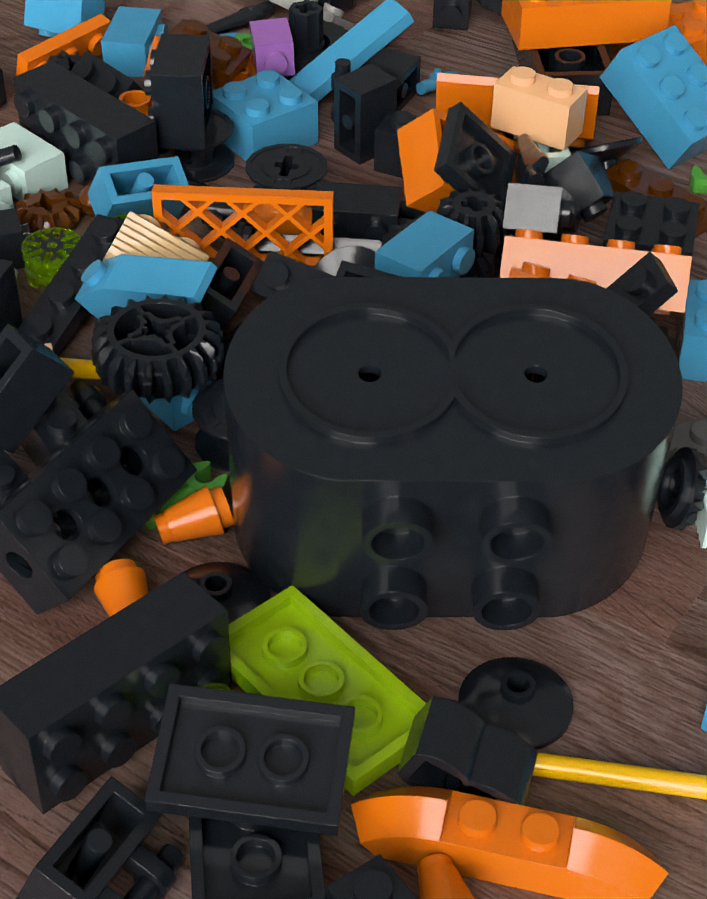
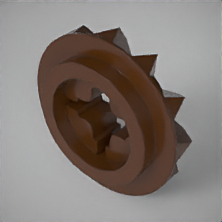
[15,188,82,235]

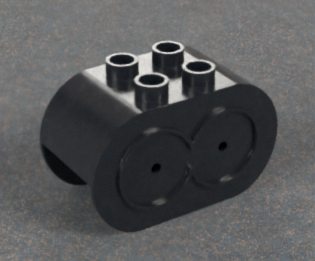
[223,277,683,630]

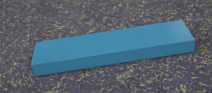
[289,0,414,101]

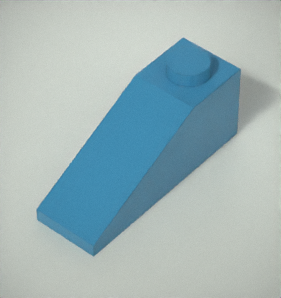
[75,254,217,320]

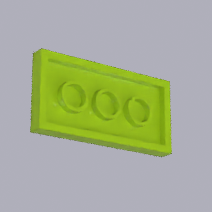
[229,586,427,796]

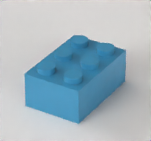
[599,25,707,170]

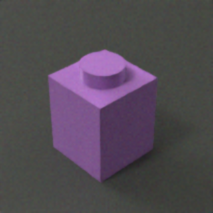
[249,17,295,76]

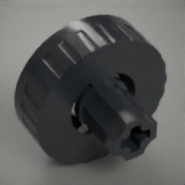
[283,0,348,80]

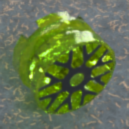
[21,227,81,290]

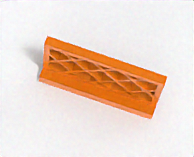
[151,184,334,293]

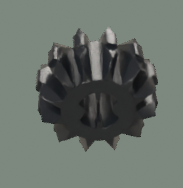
[437,187,509,257]

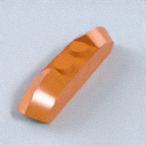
[351,786,669,899]

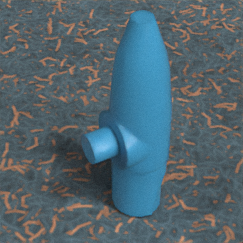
[416,68,458,95]

